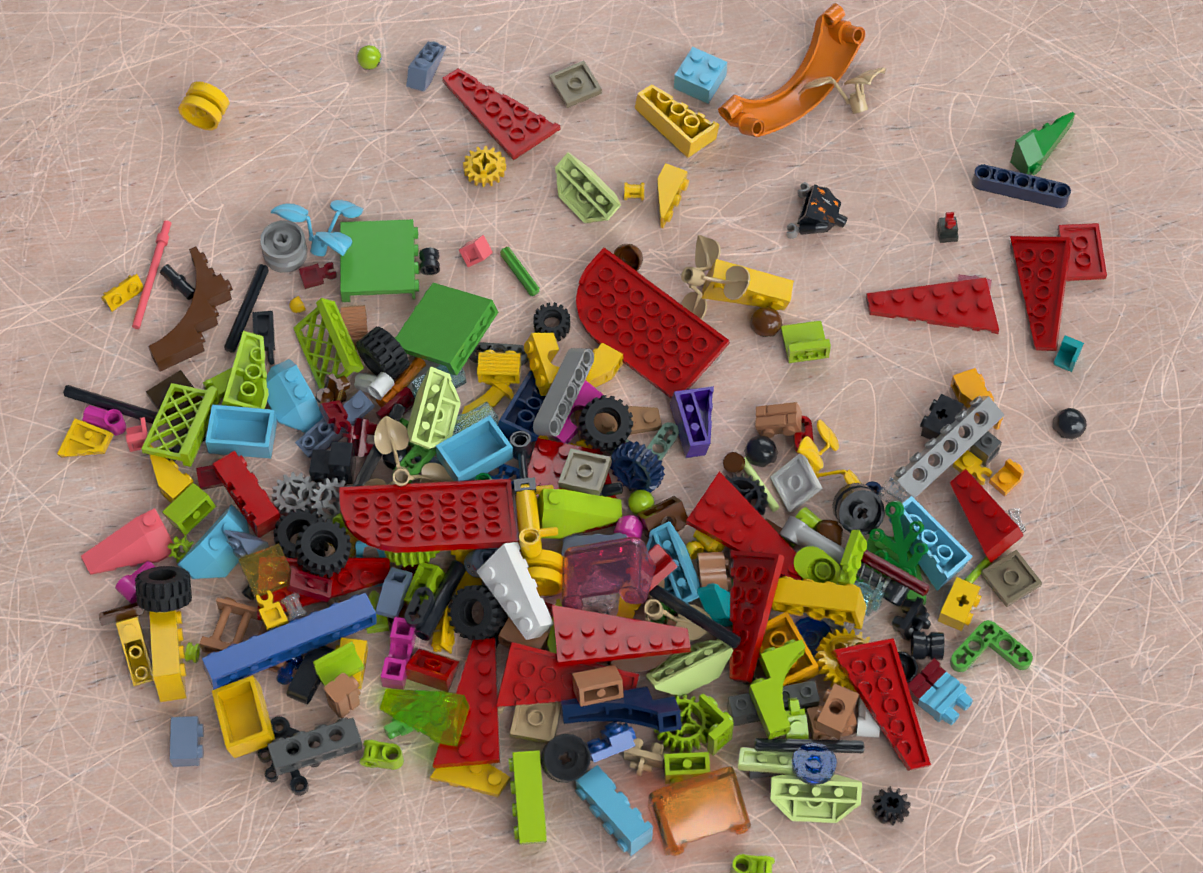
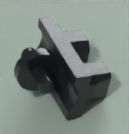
[892,597,931,641]

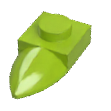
[366,590,389,634]

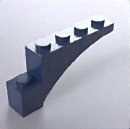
[561,686,682,733]

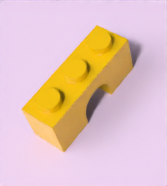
[524,333,560,396]

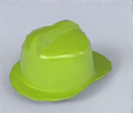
[794,546,841,585]

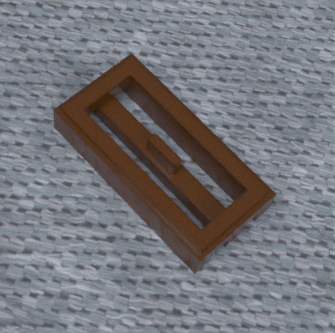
[99,602,144,626]

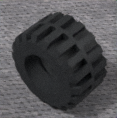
[356,326,410,380]
[578,395,633,452]
[273,509,329,558]
[295,518,351,578]
[135,566,192,612]
[448,585,508,640]

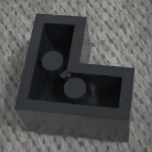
[309,441,356,486]

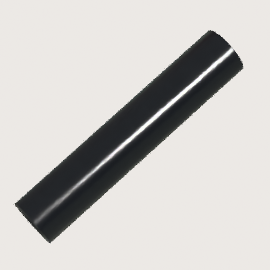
[414,560,466,641]

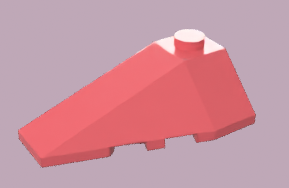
[81,508,173,575]

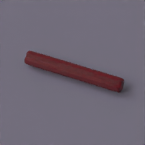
[861,550,930,596]

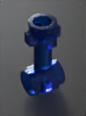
[276,655,303,685]

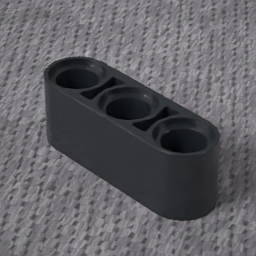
[287,645,335,705]

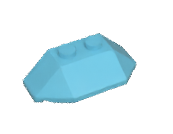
[266,359,323,433]
[177,504,250,579]
[644,521,700,603]

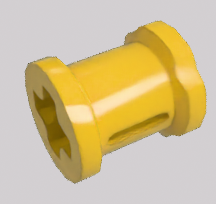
[624,182,644,200]

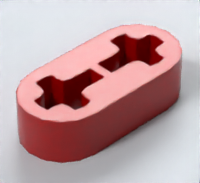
[793,415,814,454]

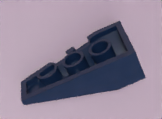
[498,369,546,443]

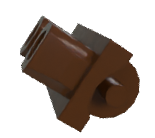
[316,373,351,404]

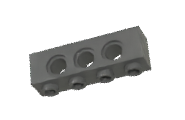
[727,680,820,726]
[268,717,362,776]

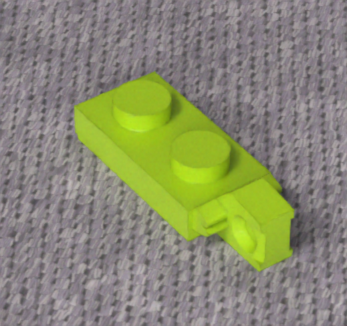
[838,530,867,585]
[785,697,811,753]

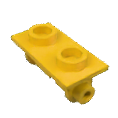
[101,274,144,312]
[431,606,455,654]

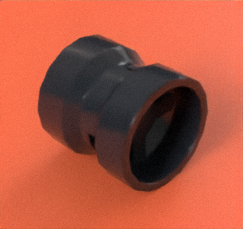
[419,247,440,275]

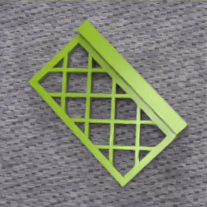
[293,298,364,389]
[141,383,220,467]

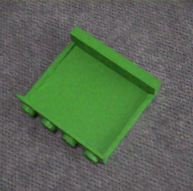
[340,219,419,302]
[395,283,499,376]

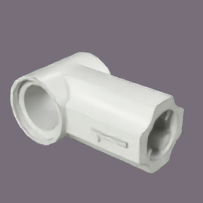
[354,372,394,400]
[856,696,880,738]

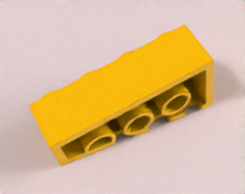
[701,259,794,311]
[772,577,867,630]
[149,610,187,702]

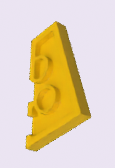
[430,764,511,797]

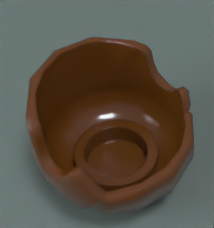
[613,244,643,271]
[751,307,782,337]

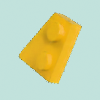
[57,418,114,457]

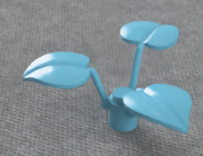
[271,200,363,256]

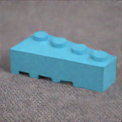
[889,496,973,591]
[575,765,653,856]

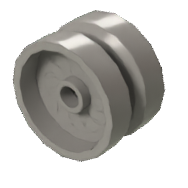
[260,220,308,273]

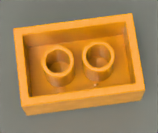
[759,612,819,686]

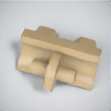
[623,738,664,777]

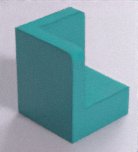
[1053,335,1084,372]

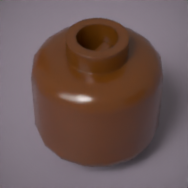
[815,520,843,546]

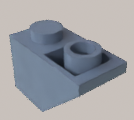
[376,567,412,619]

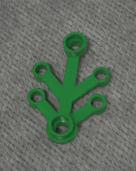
[870,501,928,577]

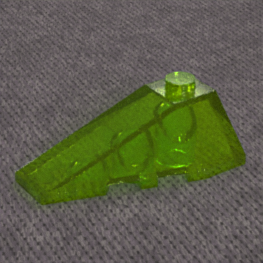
[379,689,470,746]

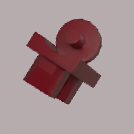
[342,418,377,457]

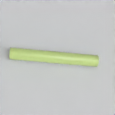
[744,457,780,512]

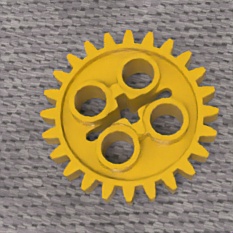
[815,628,870,693]

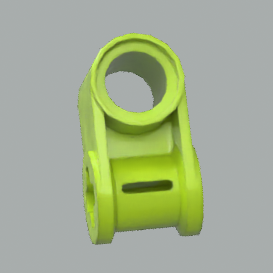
[359,740,404,770]
[730,854,775,873]

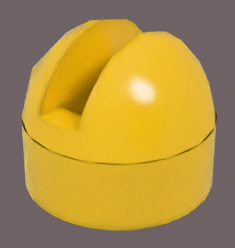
[289,295,306,314]
[686,540,704,559]

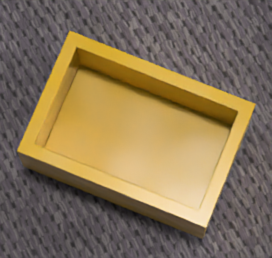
[212,675,275,759]

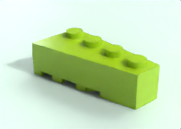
[509,750,547,845]

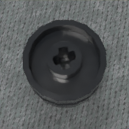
[832,483,885,535]

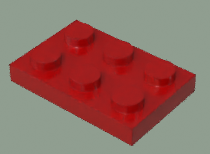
[1058,223,1107,281]

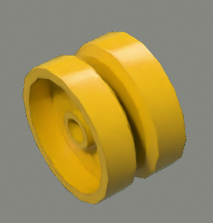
[178,81,230,131]
[521,549,566,596]

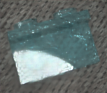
[854,581,885,617]

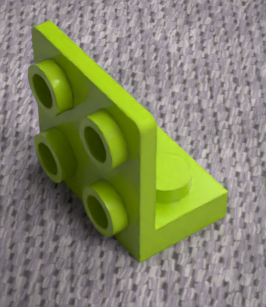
[781,321,831,364]
[699,693,734,756]

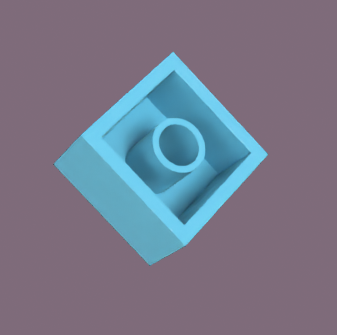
[674,47,727,104]

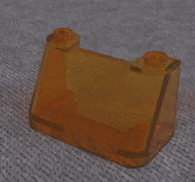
[648,766,751,856]

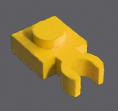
[952,450,992,485]
[256,590,288,632]

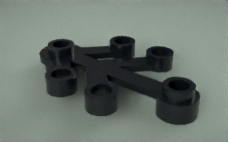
[258,716,321,796]

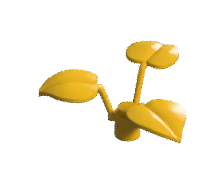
[797,419,861,484]

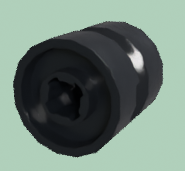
[911,631,945,660]

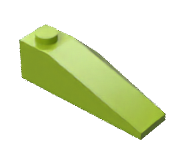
[221,331,269,409]

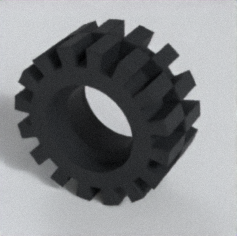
[533,302,570,342]

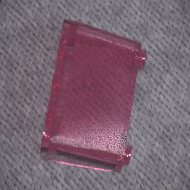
[561,537,656,610]

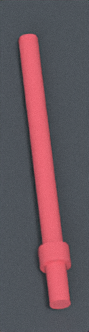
[132,220,172,329]

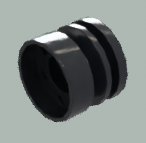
[541,734,591,783]

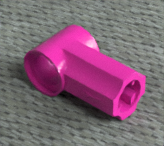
[82,405,127,436]
[115,561,155,603]

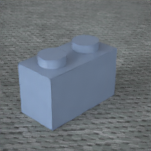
[170,716,204,767]

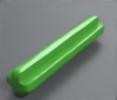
[500,247,540,296]

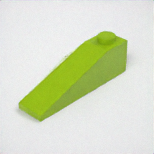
[537,489,622,539]

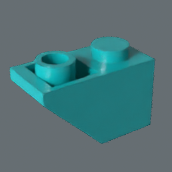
[697,583,733,627]

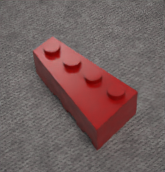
[213,451,281,538]
[949,469,1024,563]

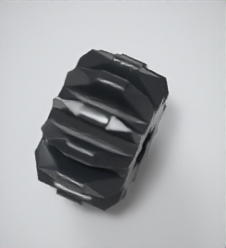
[872,786,911,826]

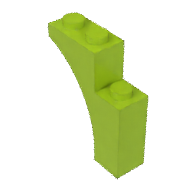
[749,639,805,740]

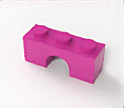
[551,380,603,444]
[381,617,416,690]

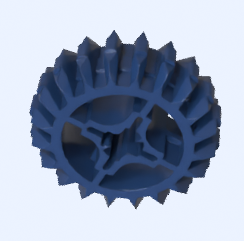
[610,441,665,493]

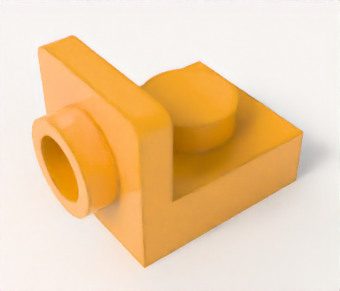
[989,458,1024,496]

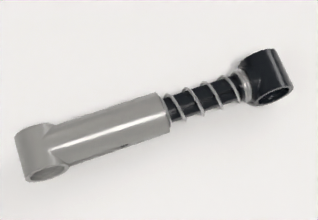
[779,516,910,607]

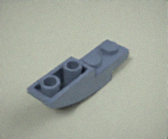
[295,390,375,458]

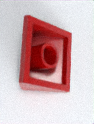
[405,648,460,693]

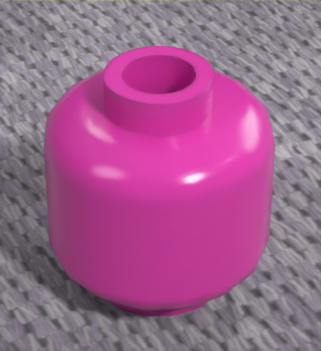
[614,515,643,547]

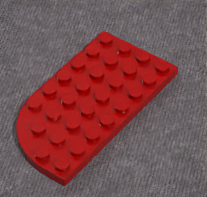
[576,247,730,399]
[339,479,517,553]

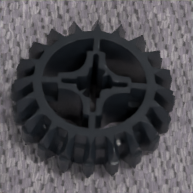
[725,472,768,515]

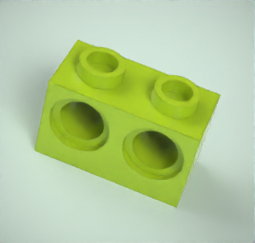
[404,562,445,612]

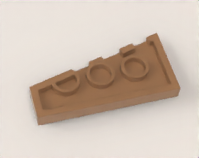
[574,406,662,441]

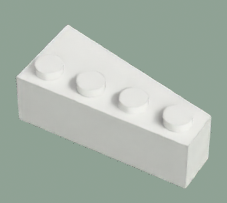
[476,542,554,640]

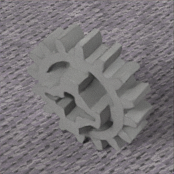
[271,472,316,516]
[309,478,351,523]

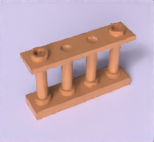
[199,597,298,675]

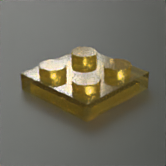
[238,543,291,599]

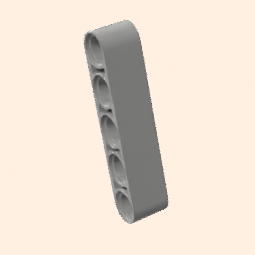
[533,348,594,436]

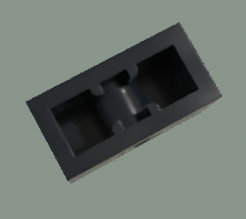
[920,394,964,446]

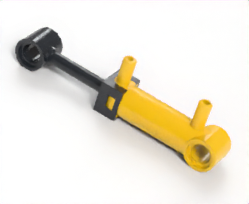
[510,431,558,558]

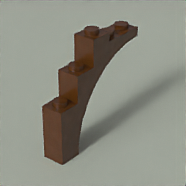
[148,246,233,372]

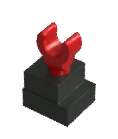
[937,212,959,243]

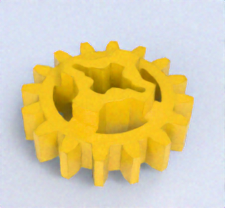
[463,146,506,187]

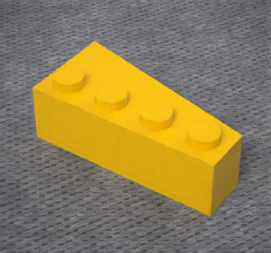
[635,84,720,158]

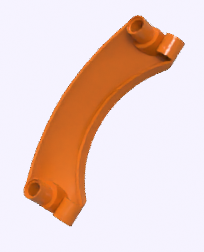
[718,3,866,137]

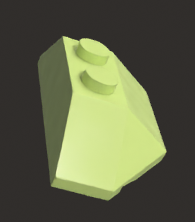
[555,152,621,223]
[407,367,461,449]
[646,639,733,696]
[770,774,862,823]

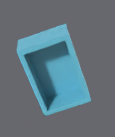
[205,405,277,459]
[436,415,513,481]

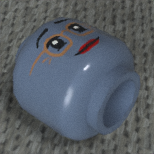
[464,549,494,578]

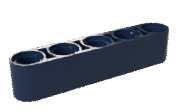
[972,164,1071,209]

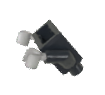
[786,182,848,239]

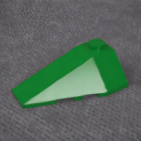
[1010,112,1075,175]

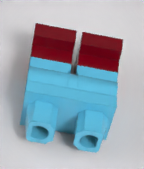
[908,658,973,725]

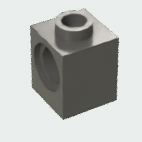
[970,431,1002,467]

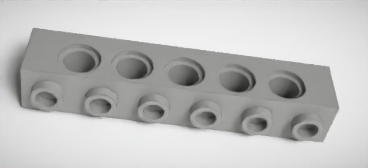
[891,396,1005,499]

